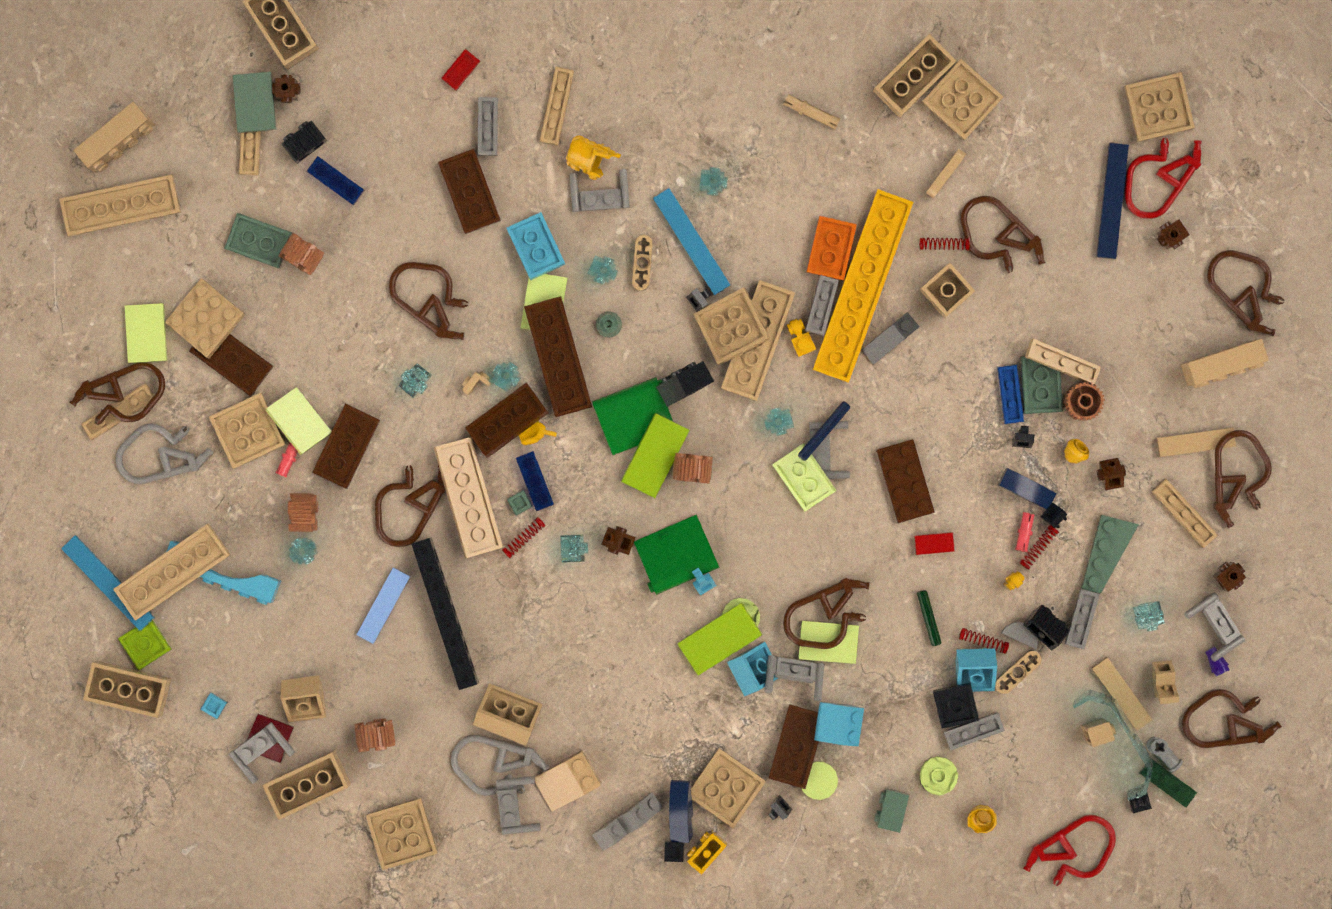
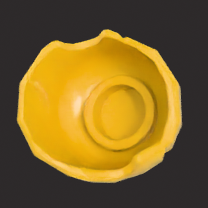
[967,805,997,833]

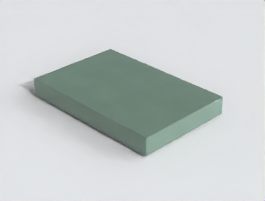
[232,72,277,133]
[224,213,292,268]
[1020,356,1063,414]

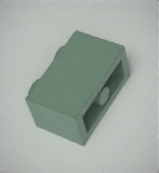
[874,788,909,833]

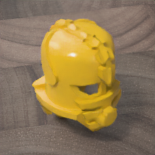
[566,135,621,180]

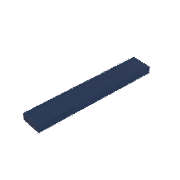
[1096,143,1129,259]

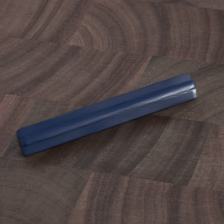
[798,401,850,461]

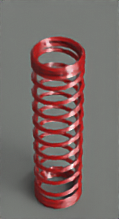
[919,237,970,250]
[502,517,546,558]
[1019,525,1059,570]
[959,628,1009,654]

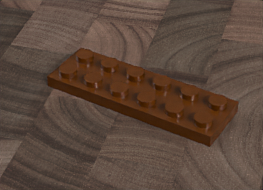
[524,296,592,418]

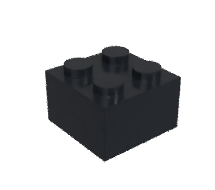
[657,361,714,407]

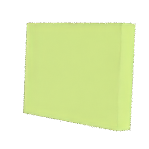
[520,274,568,330]
[125,303,168,363]
[266,387,331,455]
[772,443,836,512]
[798,620,859,664]

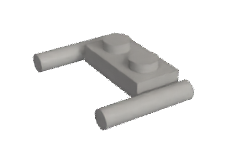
[570,169,630,212]
[809,421,850,479]
[1184,592,1245,662]
[765,655,824,701]
[229,722,295,784]
[496,776,541,835]

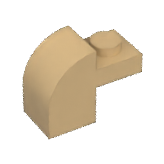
[1152,660,1179,704]

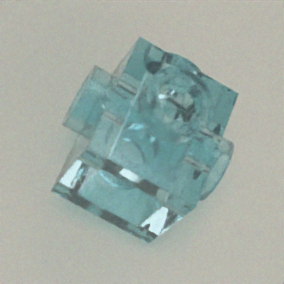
[699,167,728,196]
[588,256,618,285]
[491,362,521,392]
[399,363,432,398]
[764,407,794,436]
[561,534,588,563]
[289,537,318,565]
[1133,601,1165,632]

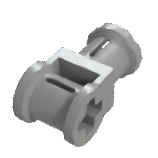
[1147,737,1184,773]

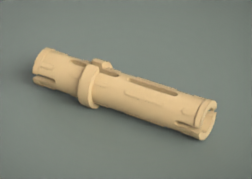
[783,94,840,129]

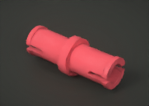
[275,442,298,478]
[1015,512,1035,552]

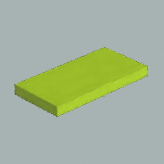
[621,413,690,498]
[677,602,763,676]

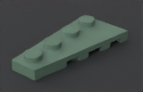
[1081,515,1139,594]

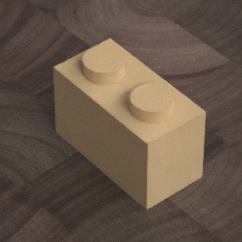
[1081,718,1116,747]

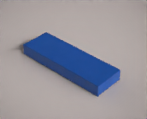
[997,365,1024,424]

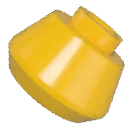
[1064,439,1089,464]

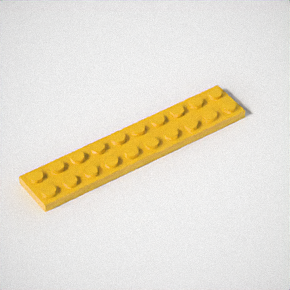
[812,189,914,383]

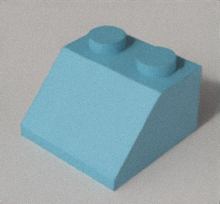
[727,642,778,696]
[955,648,997,692]
[814,702,864,747]

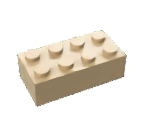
[242,0,319,70]
[873,34,956,118]
[73,102,156,173]
[1180,339,1269,388]
[83,661,171,718]
[262,750,351,820]

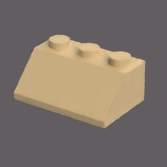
[473,683,543,746]

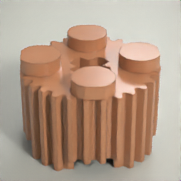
[279,233,325,276]
[1063,382,1105,421]
[673,453,713,484]
[288,493,319,532]
[354,718,396,752]

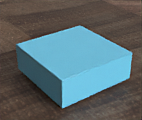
[200,693,228,719]

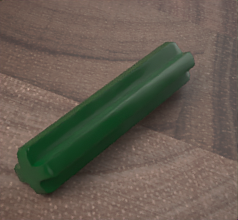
[917,590,942,646]

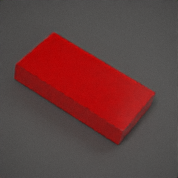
[441,49,481,91]
[914,532,955,555]

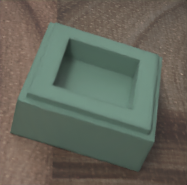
[507,490,533,516]

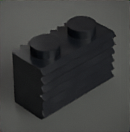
[281,121,328,164]
[1023,605,1070,651]

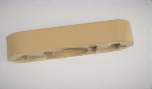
[926,149,967,198]
[632,235,653,291]
[995,650,1041,694]

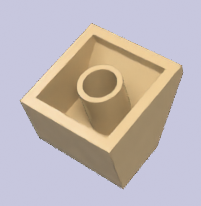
[281,676,326,722]

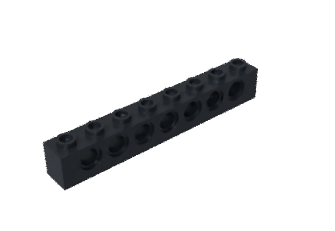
[411,537,479,690]

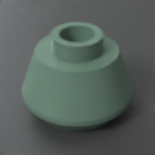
[596,311,622,338]

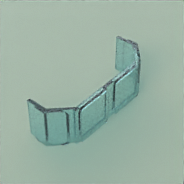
[1073,690,1153,801]

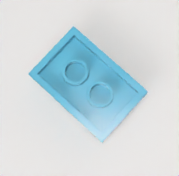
[507,212,565,280]

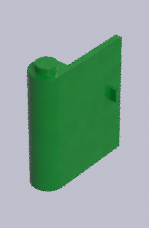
[592,377,673,455]
[634,514,720,595]

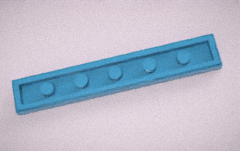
[653,188,730,296]
[61,535,155,631]

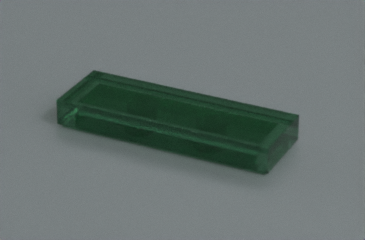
[1139,758,1198,808]

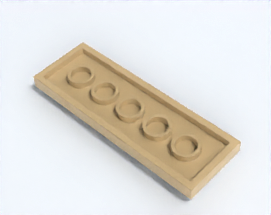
[59,174,181,237]
[721,280,795,401]
[434,437,503,558]
[113,523,231,621]

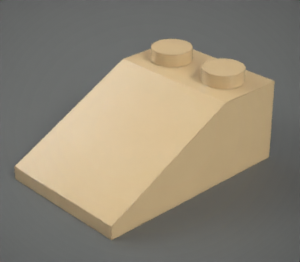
[535,750,602,811]

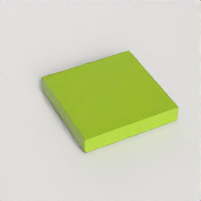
[118,620,172,670]

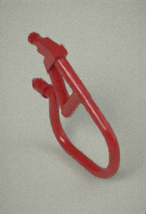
[1125,138,1202,219]
[1023,815,1116,886]

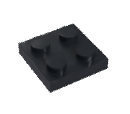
[933,682,979,729]

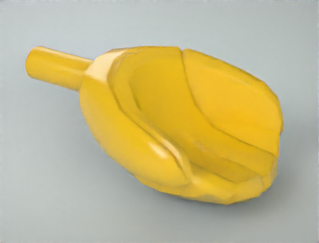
[519,421,557,445]

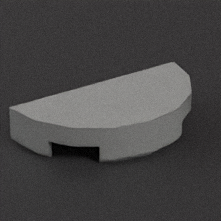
[1001,622,1038,649]

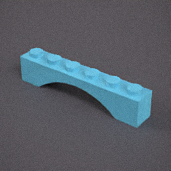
[166,541,281,605]

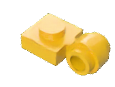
[787,319,816,357]
[1004,571,1025,591]

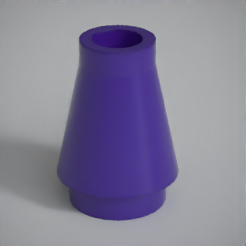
[1205,647,1230,677]

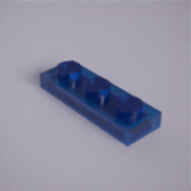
[307,156,365,206]
[516,451,554,511]

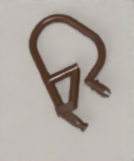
[960,196,1046,273]
[1207,250,1284,336]
[389,262,468,340]
[69,362,165,425]
[1213,430,1272,528]
[375,465,446,547]
[783,578,870,649]
[1182,689,1282,748]

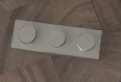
[478,97,498,156]
[805,275,839,336]
[1065,589,1100,649]
[944,712,1005,750]

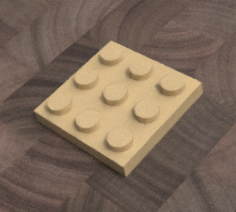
[922,59,1003,141]
[1124,72,1195,142]
[165,278,246,359]
[694,287,770,365]
[209,393,286,469]
[691,748,766,828]
[366,798,438,870]

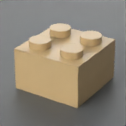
[919,263,975,318]

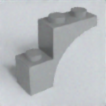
[592,792,663,850]

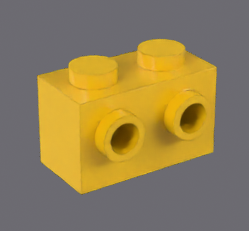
[687,830,727,875]

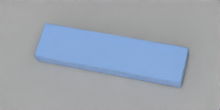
[356,567,411,644]

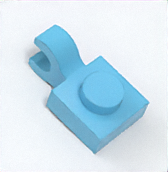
[692,568,717,596]

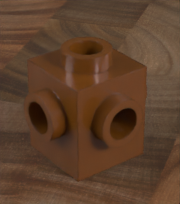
[272,75,301,103]
[1156,219,1190,250]
[1097,458,1126,491]
[601,526,636,555]
[1213,562,1247,592]

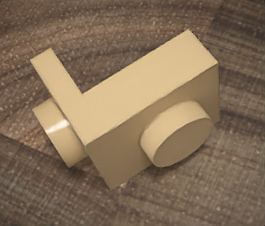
[462,371,492,395]

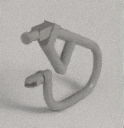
[116,424,214,484]
[451,735,549,796]

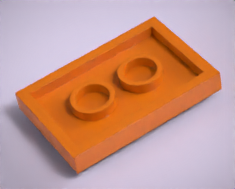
[806,216,857,281]

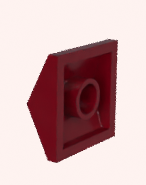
[248,713,294,763]

